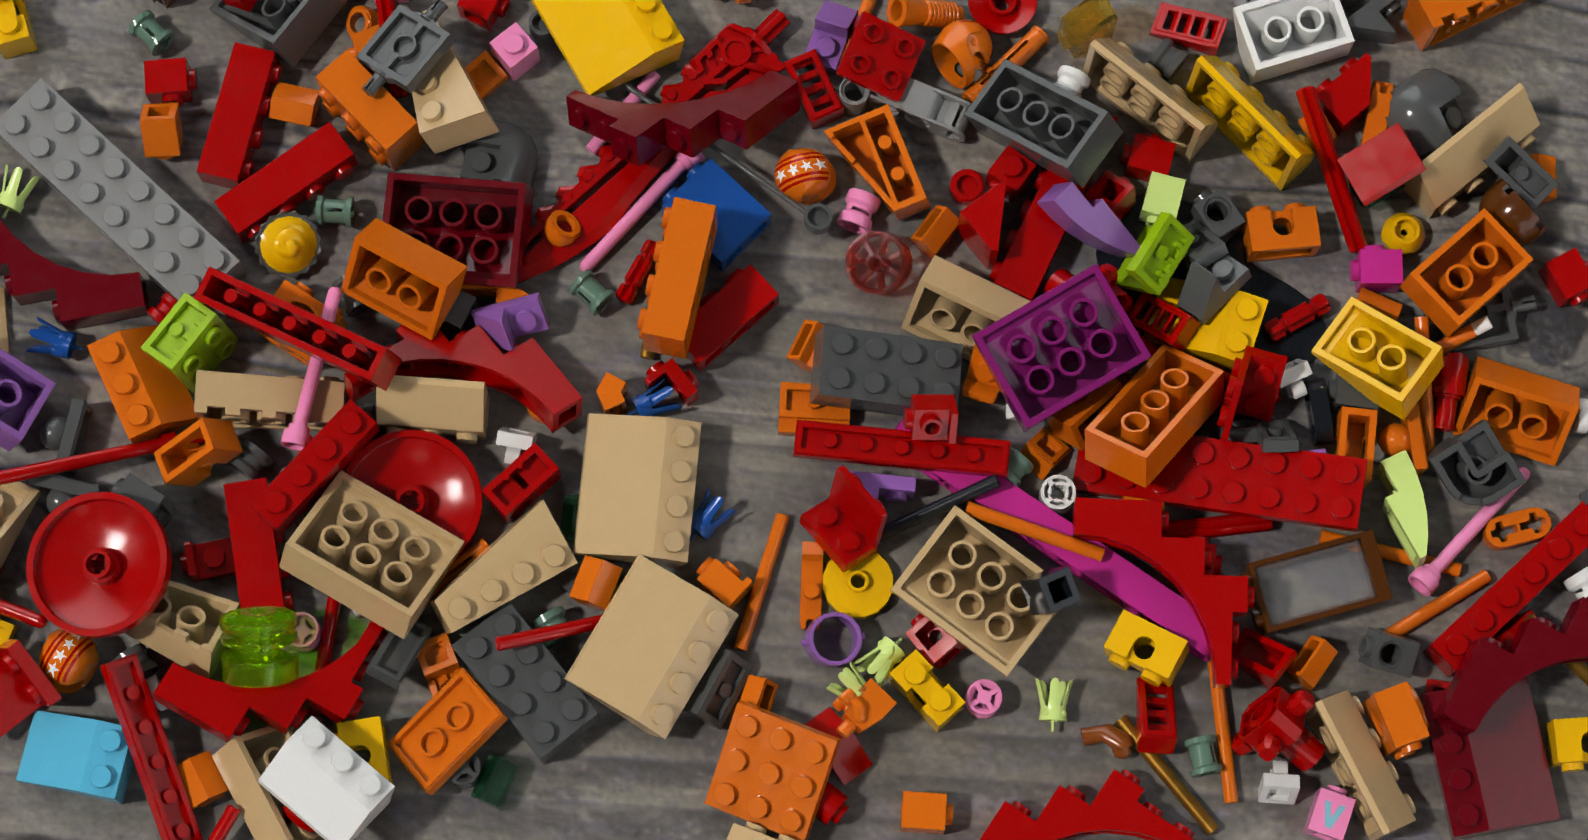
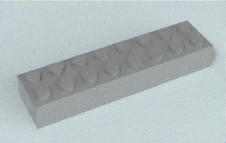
[0,78,246,301]

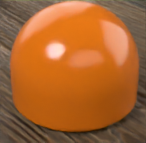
[346,5,379,36]
[544,210,581,247]

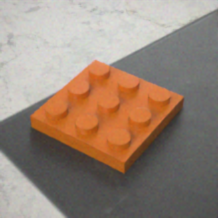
[704,700,841,840]

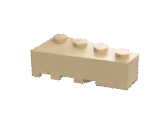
[412,10,500,154]
[194,370,349,431]
[429,499,578,633]
[125,580,239,679]

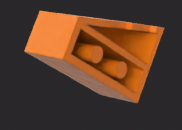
[824,104,931,221]

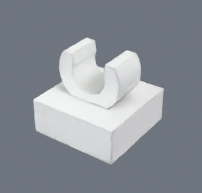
[1280,359,1313,399]
[496,426,538,464]
[1258,760,1300,805]

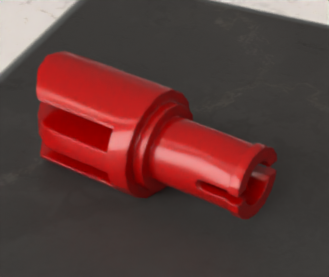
[1432,352,1469,432]

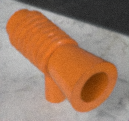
[886,0,964,28]

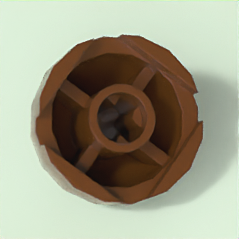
[1479,178,1548,247]

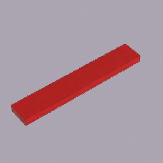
[793,420,1011,478]
[100,653,203,840]

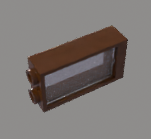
[1240,529,1393,635]

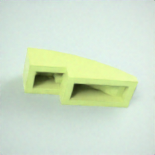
[1377,450,1428,569]

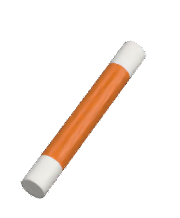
[1435,315,1493,354]

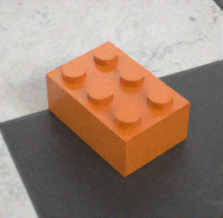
[315,49,425,171]
[1399,208,1534,338]

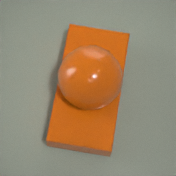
[1378,402,1428,476]

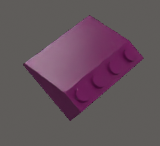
[972,263,1151,432]

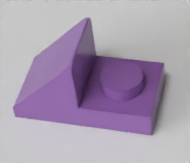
[806,0,858,74]
[471,292,550,351]
[850,471,916,503]

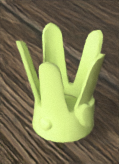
[0,164,39,218]
[853,636,905,688]
[826,661,866,696]
[1035,677,1073,732]

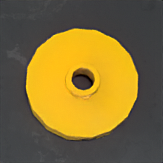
[822,553,893,619]

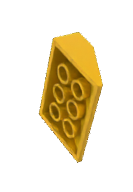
[531,0,685,96]
[1185,55,1316,191]

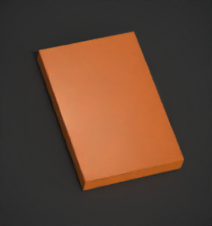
[387,667,509,796]

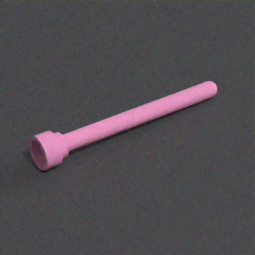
[580,151,706,272]
[280,287,342,451]
[1408,467,1530,596]

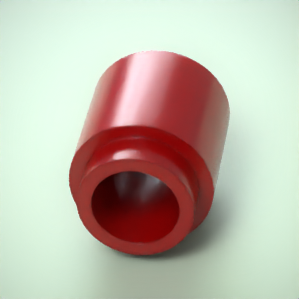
[815,781,850,826]

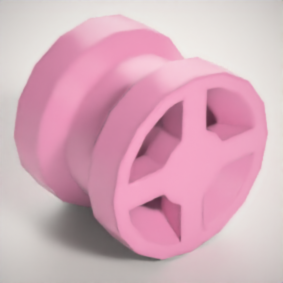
[965,679,1002,719]

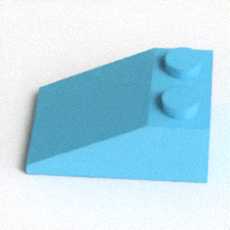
[16,710,134,804]

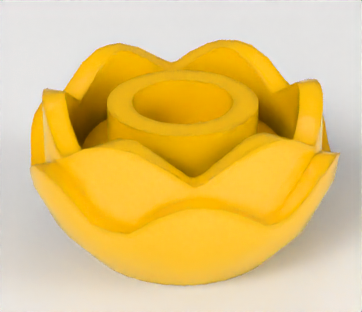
[1381,212,1425,255]

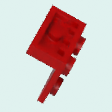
[836,11,926,103]
[1217,345,1288,441]
[799,465,888,573]
[0,639,62,737]

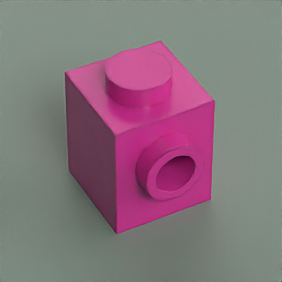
[1349,245,1403,293]

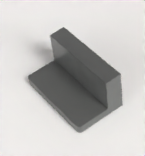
[682,647,754,730]

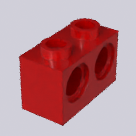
[482,443,561,524]

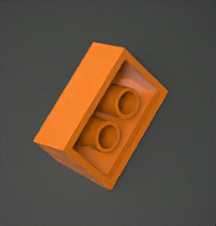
[341,218,468,340]
[86,325,199,443]
[1452,356,1580,466]

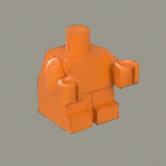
[832,678,897,739]

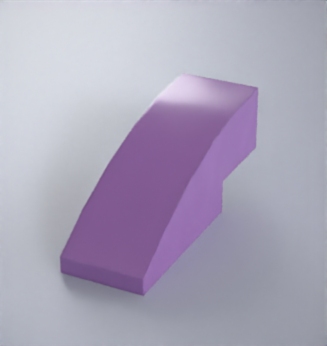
[1037,182,1140,258]

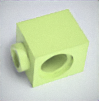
[1139,171,1186,227]

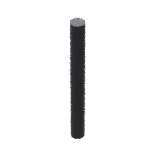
[880,474,1001,542]

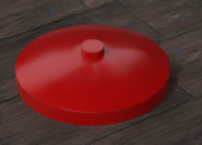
[345,430,483,556]
[26,492,172,638]

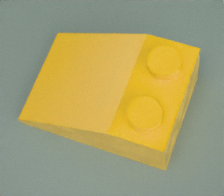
[1144,278,1269,372]
[1311,296,1444,420]

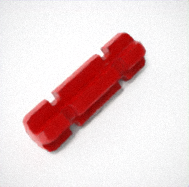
[616,239,657,305]
[1264,293,1331,341]

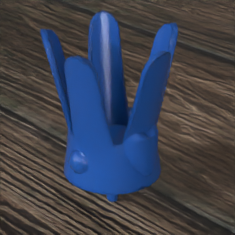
[26,317,83,360]
[627,375,682,416]
[690,488,737,541]

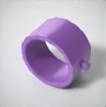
[800,612,865,668]

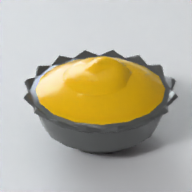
[255,211,322,279]

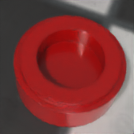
[949,169,985,206]

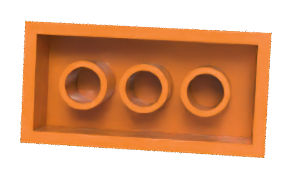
[637,197,718,359]
[1085,344,1224,488]

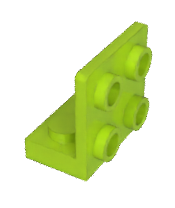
[1116,212,1195,295]
[140,292,238,394]

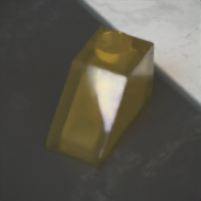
[1057,0,1118,58]

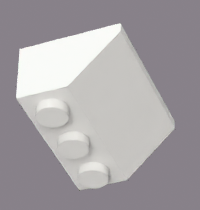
[1233,0,1355,84]
[258,716,395,840]

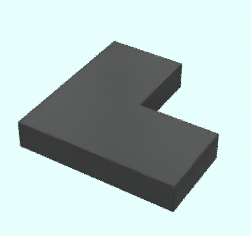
[1217,418,1299,453]

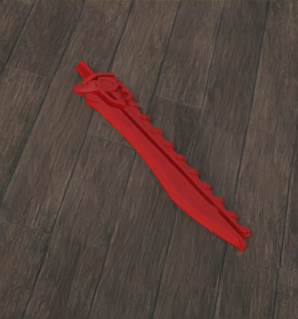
[518,9,790,283]

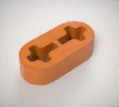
[1482,507,1551,551]

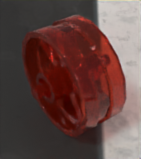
[845,231,913,295]

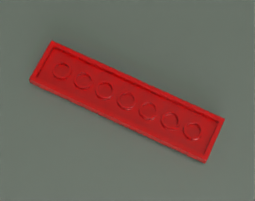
[1073,421,1368,532]

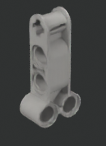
[838,78,972,142]

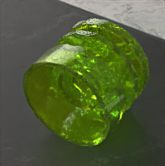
[219,606,300,688]

